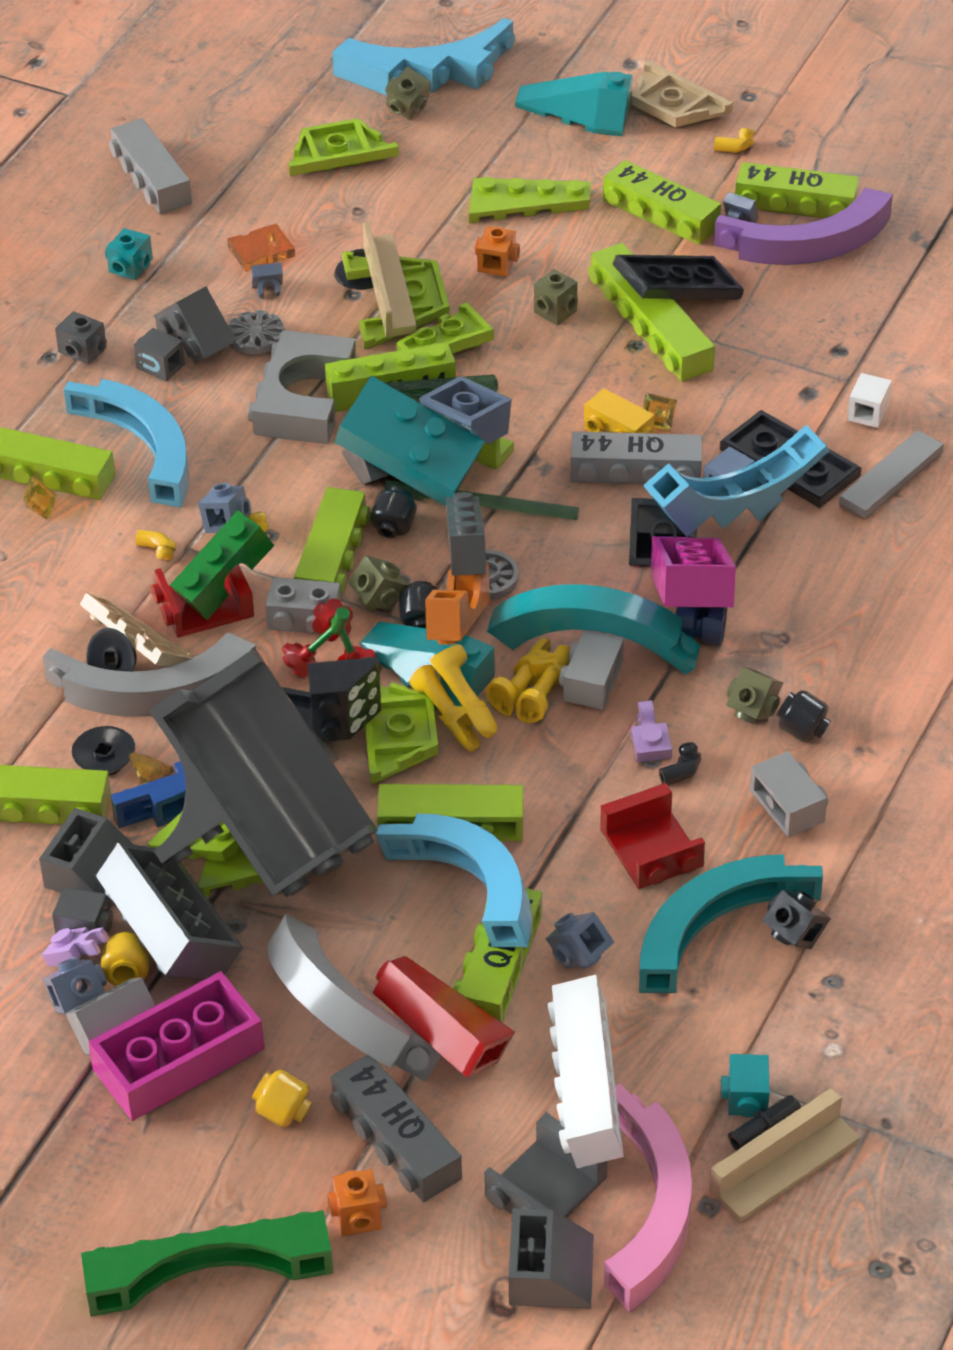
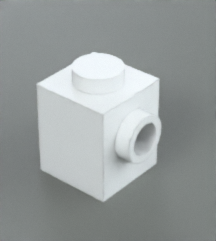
[847,373,892,428]

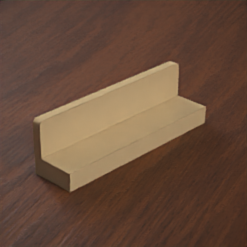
[363,222,417,338]
[709,1088,859,1221]

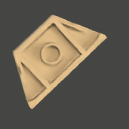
[632,60,733,127]

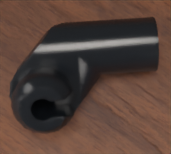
[659,742,701,785]

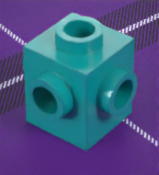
[105,228,153,280]

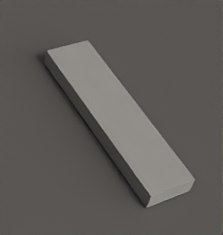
[839,430,944,519]

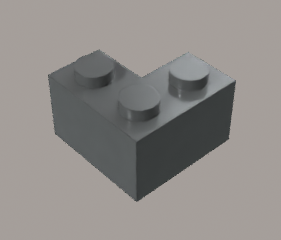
[153,286,236,364]

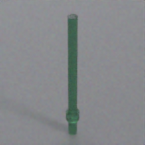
[385,480,579,520]

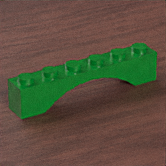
[81,1210,333,1317]

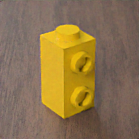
[584,388,655,434]

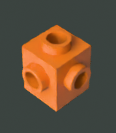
[475,226,520,277]
[327,1169,387,1236]

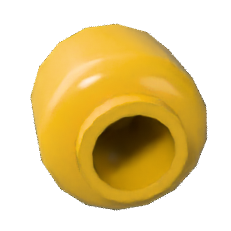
[101,932,151,986]
[252,1069,313,1128]

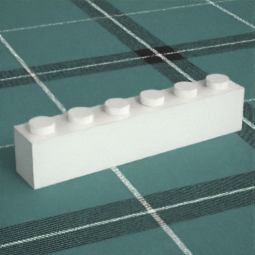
[548,975,624,1168]

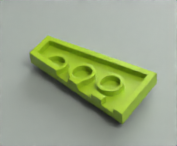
[469,177,591,223]

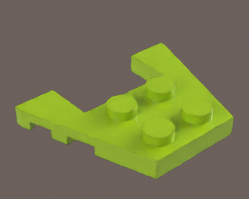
[342,251,450,349]

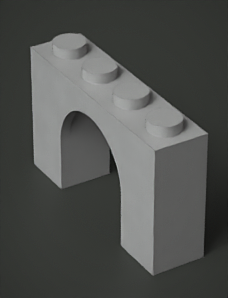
[248,330,356,444]

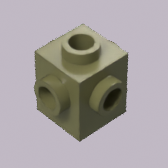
[385,66,430,120]
[534,269,578,325]
[348,555,408,612]
[726,667,784,724]

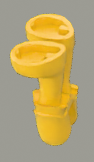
[485,637,571,723]
[409,644,497,752]

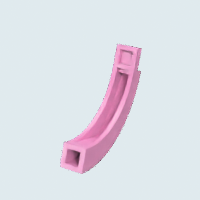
[604,1083,692,1312]

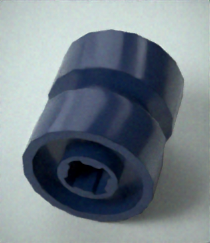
[675,607,727,646]

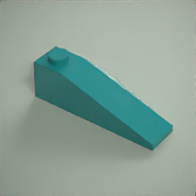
[515,71,633,136]
[360,622,495,710]

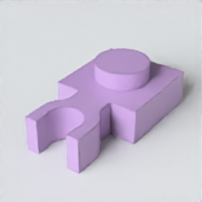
[41,927,110,967]

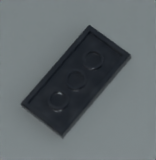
[612,255,744,299]
[720,410,861,508]

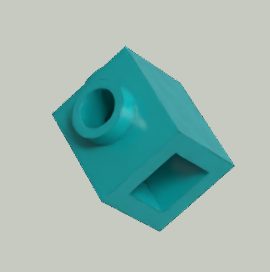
[721,1054,770,1117]

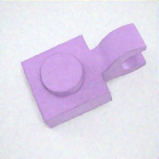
[631,700,672,762]

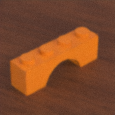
[425,563,490,645]

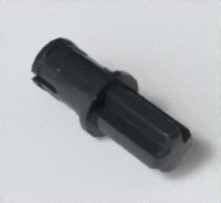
[728,1095,801,1151]

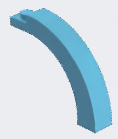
[64,379,189,508]
[376,813,532,947]

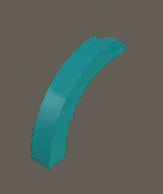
[487,584,700,675]
[639,854,823,993]

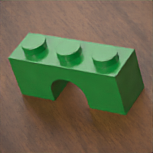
[170,510,274,620]

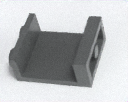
[484,1112,608,1218]

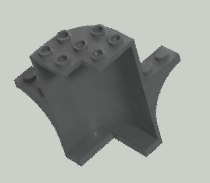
[149,650,377,897]

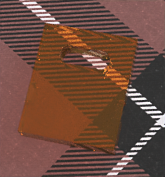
[227,223,295,272]

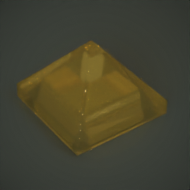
[643,393,677,431]
[23,476,57,520]
[129,752,175,785]

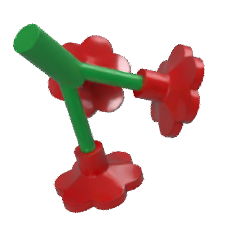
[282,598,376,678]

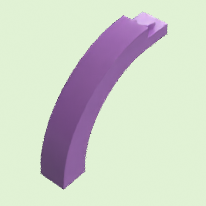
[714,187,893,265]

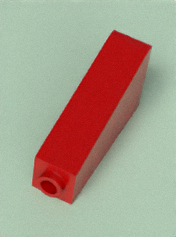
[372,956,515,1077]

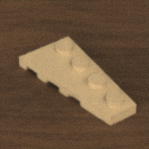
[80,593,195,668]

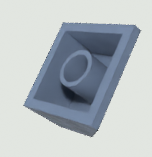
[419,376,512,444]

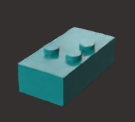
[334,376,485,506]

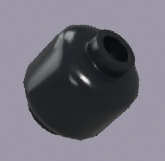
[370,487,417,538]
[399,581,439,628]
[776,690,831,742]

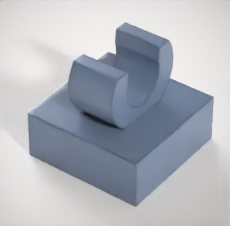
[723,192,758,223]
[251,262,283,298]

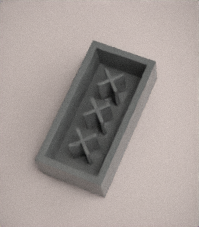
[96,842,243,981]

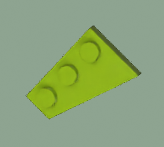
[396,302,495,354]

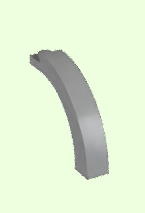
[43,632,257,717]
[267,913,441,1082]

